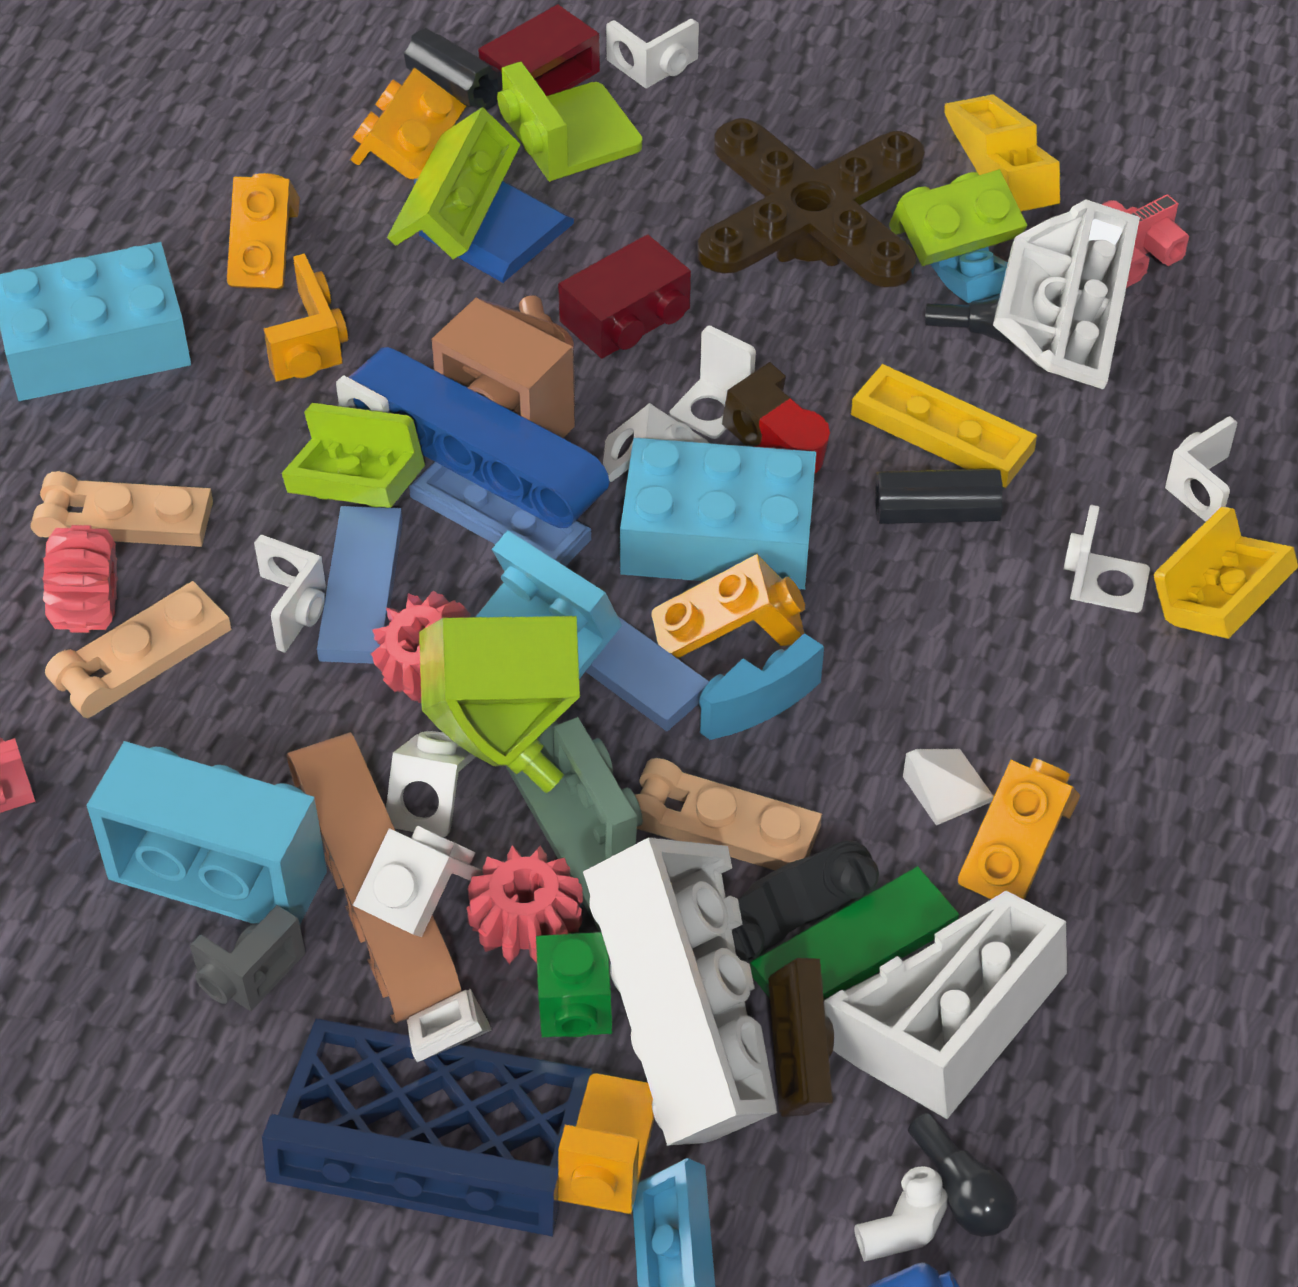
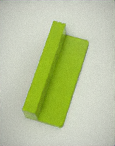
[387,107,521,260]

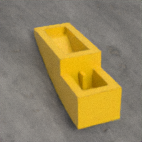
[945,94,1060,211]

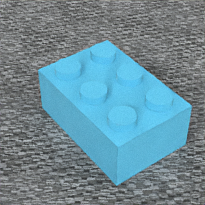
[0,242,191,401]
[620,438,816,589]
[87,741,327,924]

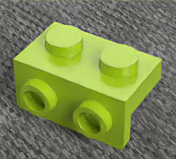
[889,169,1027,266]
[282,403,425,508]

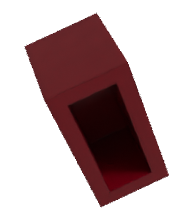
[478,4,600,96]
[558,234,691,359]

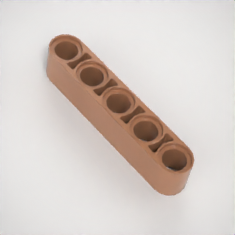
[287,732,461,1023]

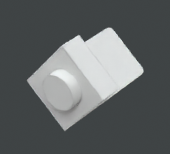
[353,826,483,937]

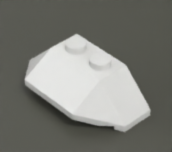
[993,200,1140,389]

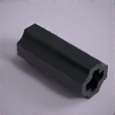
[403,28,503,110]
[875,469,1003,524]

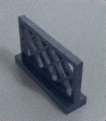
[262,1018,592,1237]

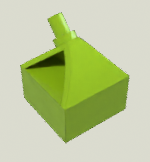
[419,616,580,793]

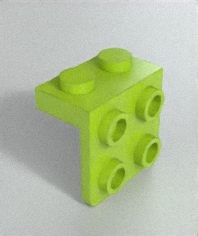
[497,62,642,182]

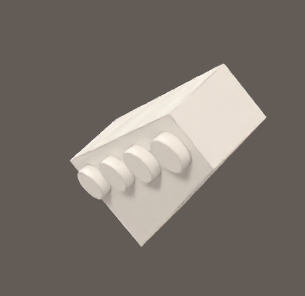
[583,838,777,1146]

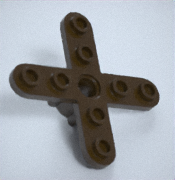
[697,118,925,287]

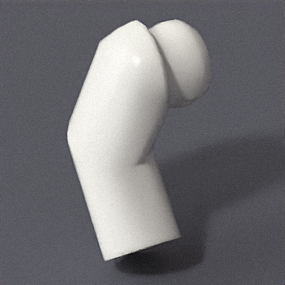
[854,1166,948,1262]

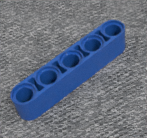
[348,347,610,528]

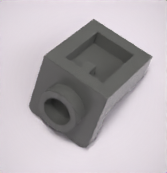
[190,905,306,1011]

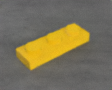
[851,364,1037,488]

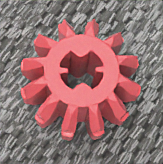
[42,525,118,633]
[371,590,471,703]
[467,845,583,965]

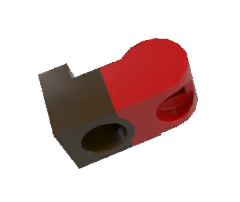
[722,362,830,474]

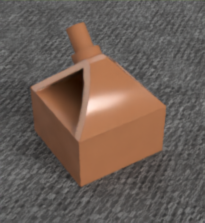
[432,296,575,438]

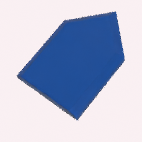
[414,178,574,283]

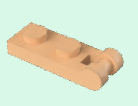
[31,471,213,547]
[45,581,231,719]
[635,758,822,870]

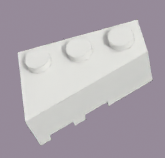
[824,891,1067,1119]

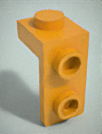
[227,173,300,289]
[264,253,348,382]
[652,554,805,659]
[958,758,1081,900]
[558,1073,655,1214]

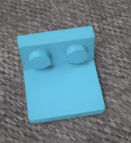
[476,530,622,679]

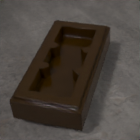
[768,958,834,1117]

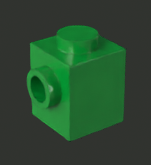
[536,932,612,1037]

